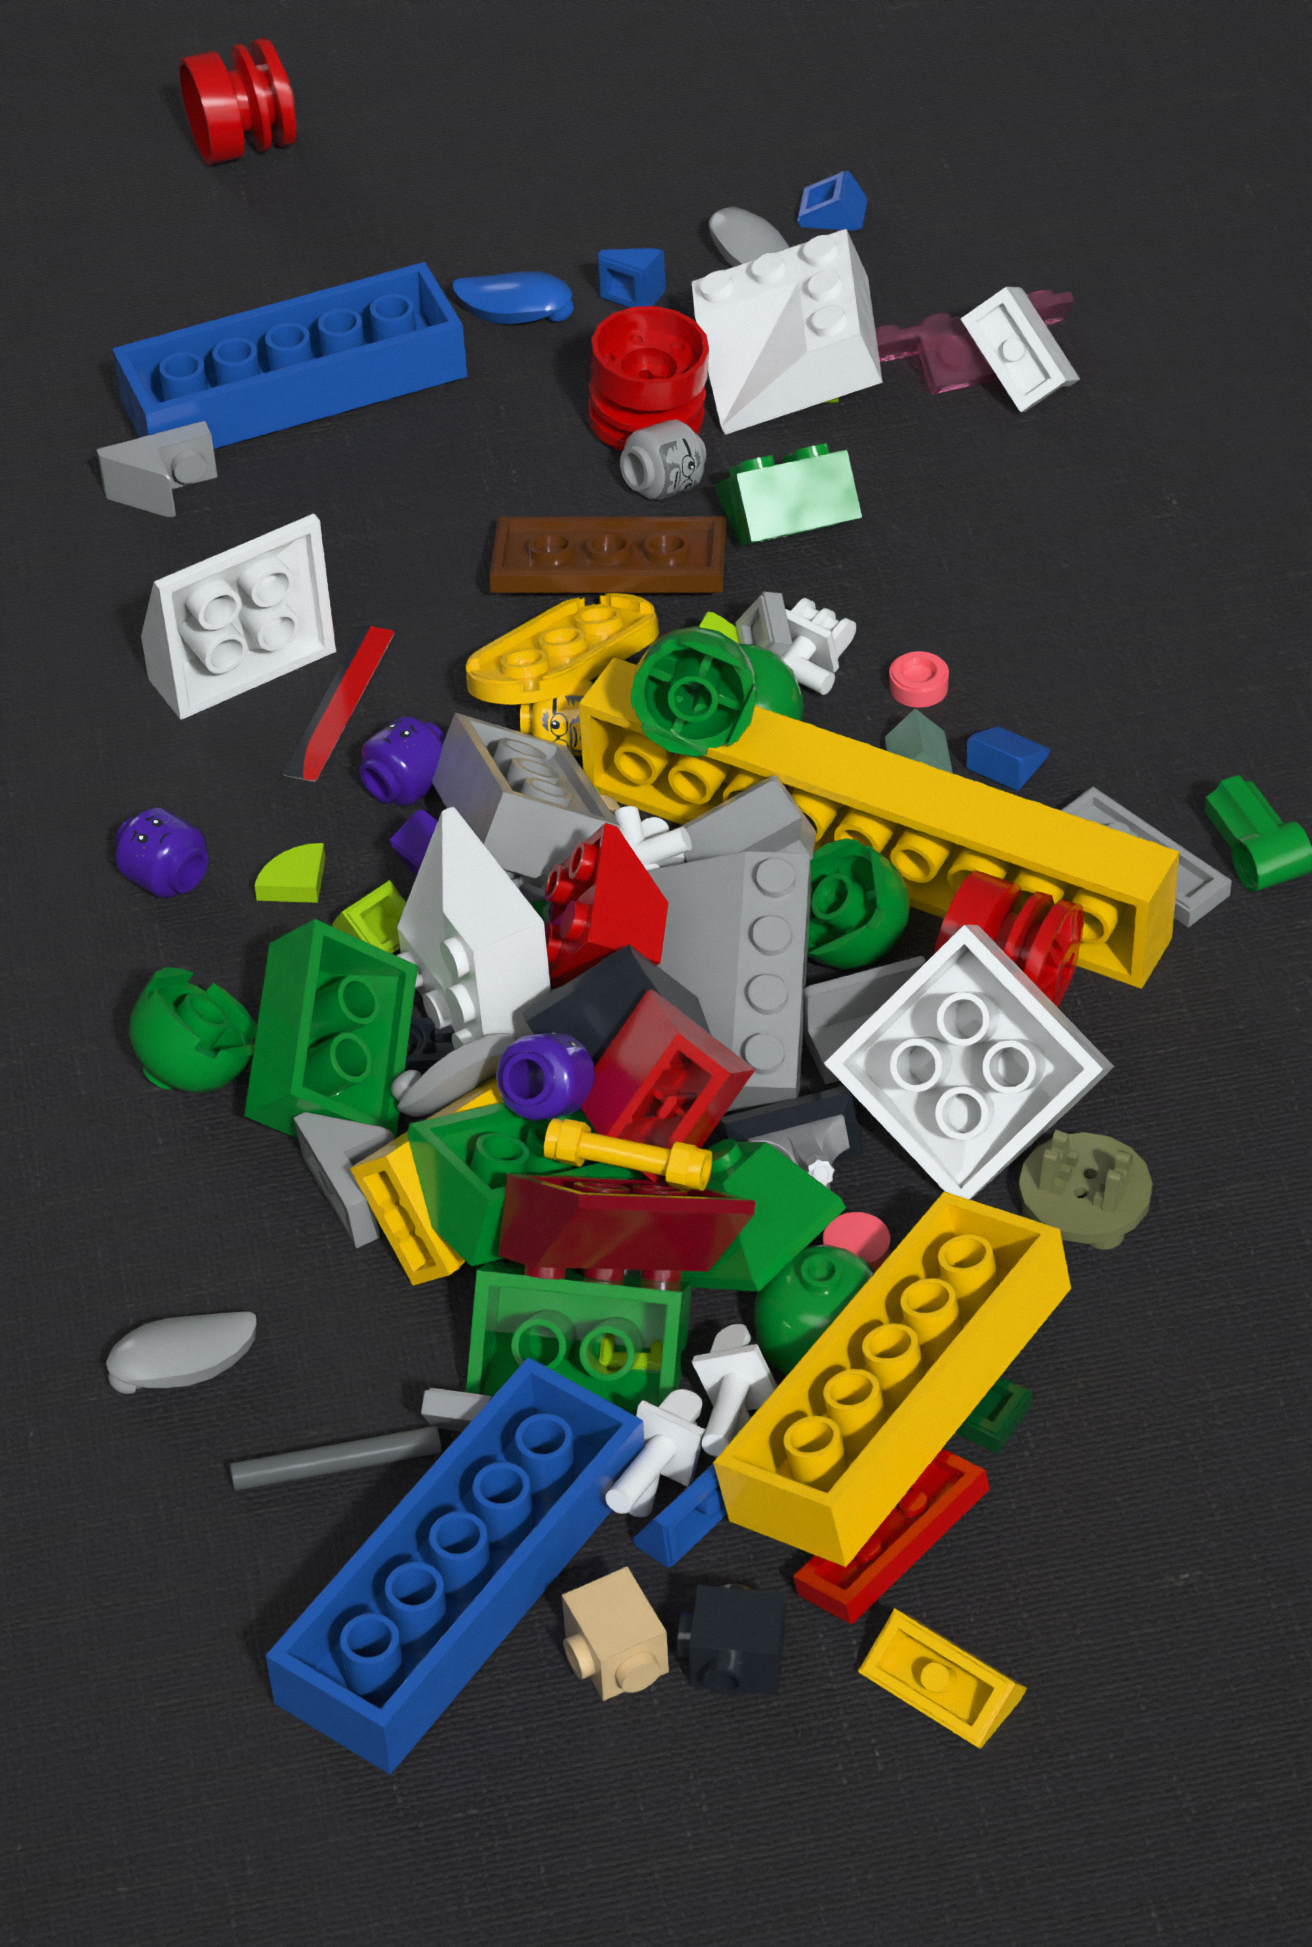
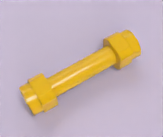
[544,1118,712,1191]

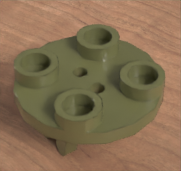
[1018,1130,1153,1250]

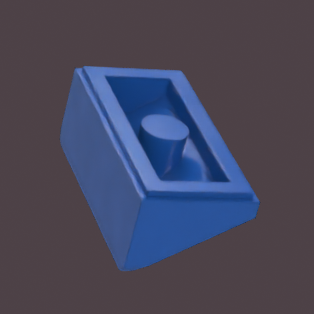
[633,1463,727,1568]

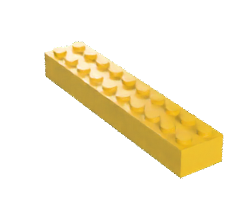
[579,657,1180,989]

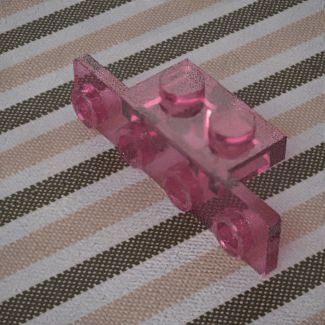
[875,290,1074,395]

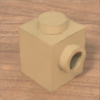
[562,1567,669,1701]

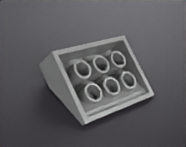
[648,851,811,1117]

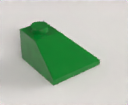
[681,1139,846,1292]

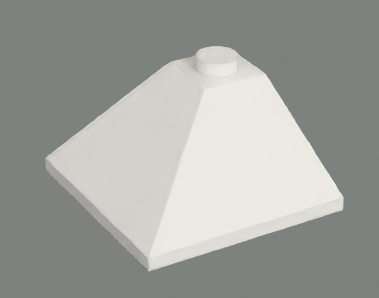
[141,514,336,720]

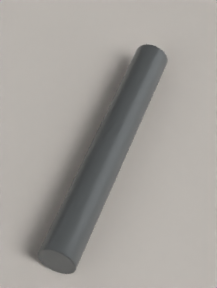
[230,1426,442,1491]

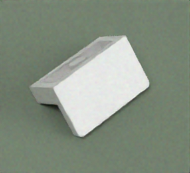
[961,287,1079,412]

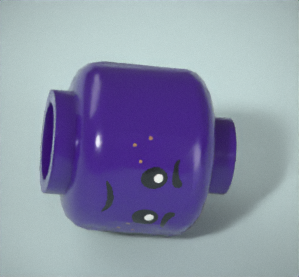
[359,716,446,806]
[115,807,209,898]
[496,1031,595,1121]

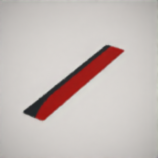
[283,625,394,781]

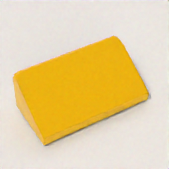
[858,1609,1027,1749]

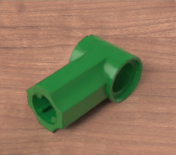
[1205,775,1312,893]

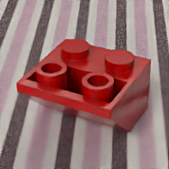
[544,823,669,989]
[581,989,756,1183]

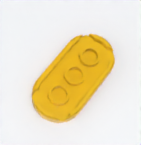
[466,593,659,705]

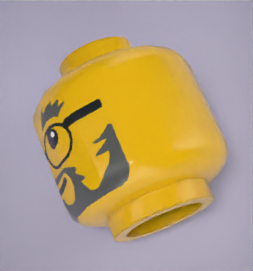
[520,679,593,756]

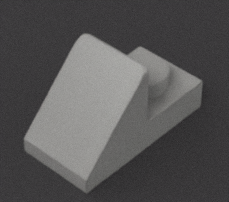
[97,421,217,518]
[293,1112,394,1248]

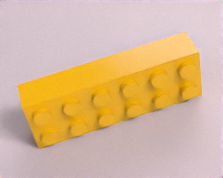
[713,1191,1071,1567]

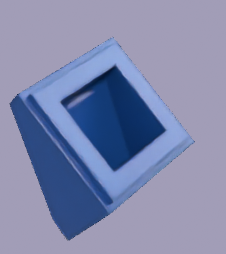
[797,170,867,230]
[598,248,666,308]
[966,726,1050,791]

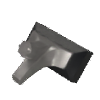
[719,1086,863,1189]

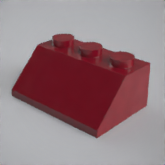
[499,1174,756,1281]

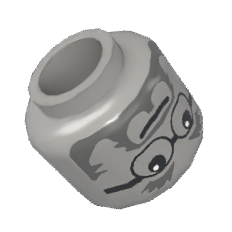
[620,420,706,500]

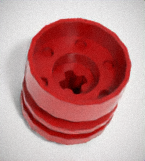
[179,37,296,166]
[588,306,709,451]
[934,870,1084,1008]

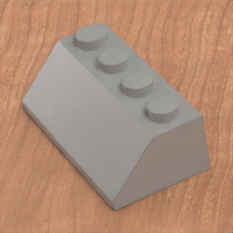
[432,713,621,879]

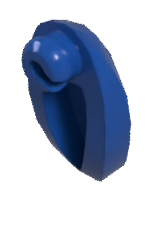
[453,271,574,324]

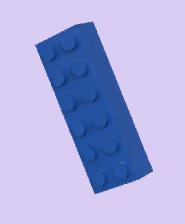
[112,262,467,449]
[265,1357,645,1775]

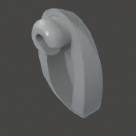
[708,206,790,267]
[391,1033,518,1118]
[106,1311,257,1394]

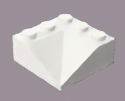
[692,229,882,435]
[396,806,551,1082]
[824,925,1114,1200]

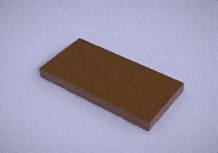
[490,516,726,593]

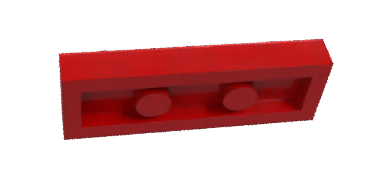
[793,1448,990,1625]

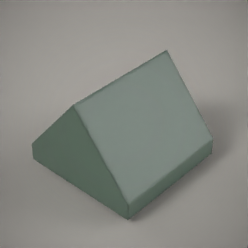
[885,708,953,773]

